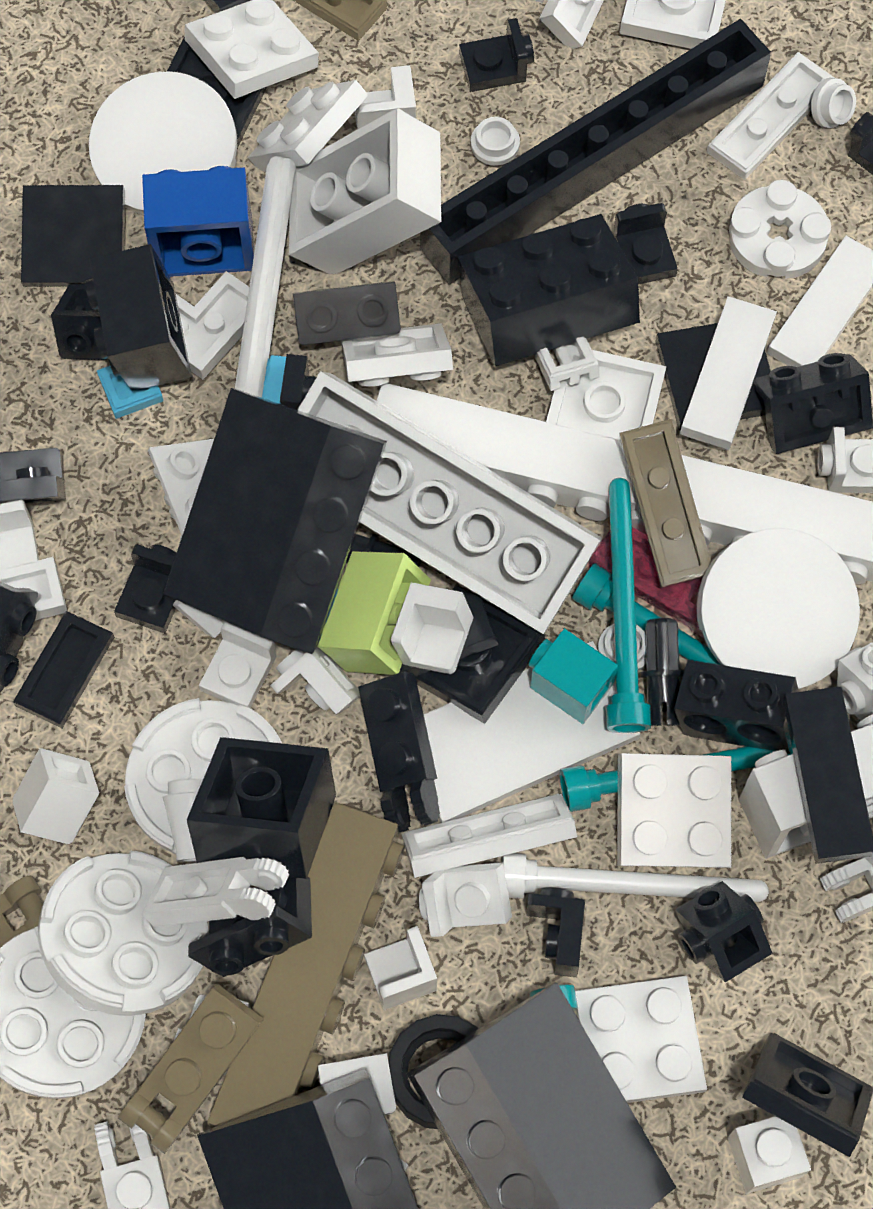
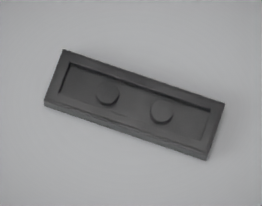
[783,686,873,864]

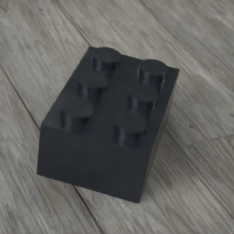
[457,214,640,367]

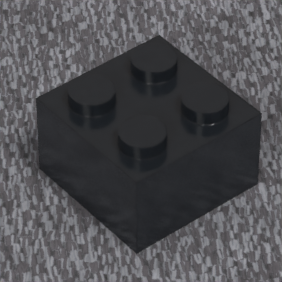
[85,244,192,391]
[187,737,336,879]

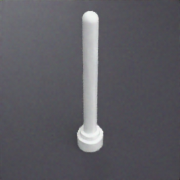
[502,853,769,902]

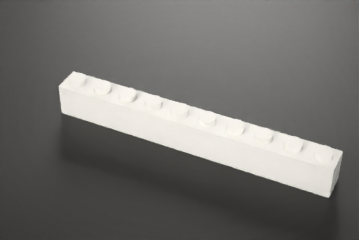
[377,383,873,584]

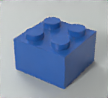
[142,166,254,277]

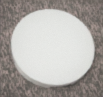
[89,72,237,215]
[697,528,860,689]
[124,698,282,854]
[38,850,209,1016]
[0,926,146,1099]

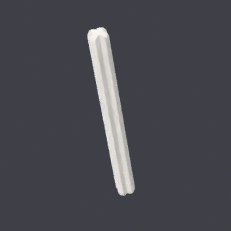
[235,156,296,398]

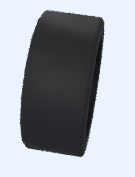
[388,1014,479,1129]

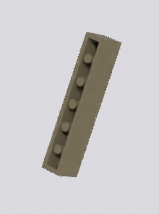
[207,802,405,1129]

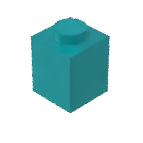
[529,628,618,724]

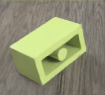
[318,551,431,675]

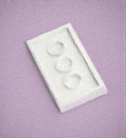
[424,641,641,823]

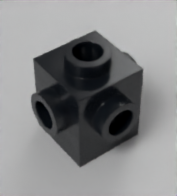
[675,881,773,983]

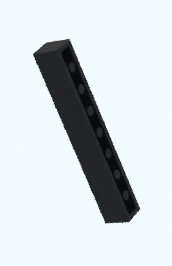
[420,18,771,285]

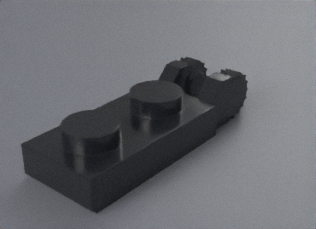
[358,672,440,833]

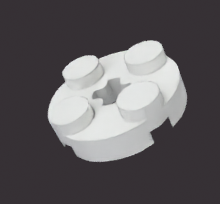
[729,180,831,279]

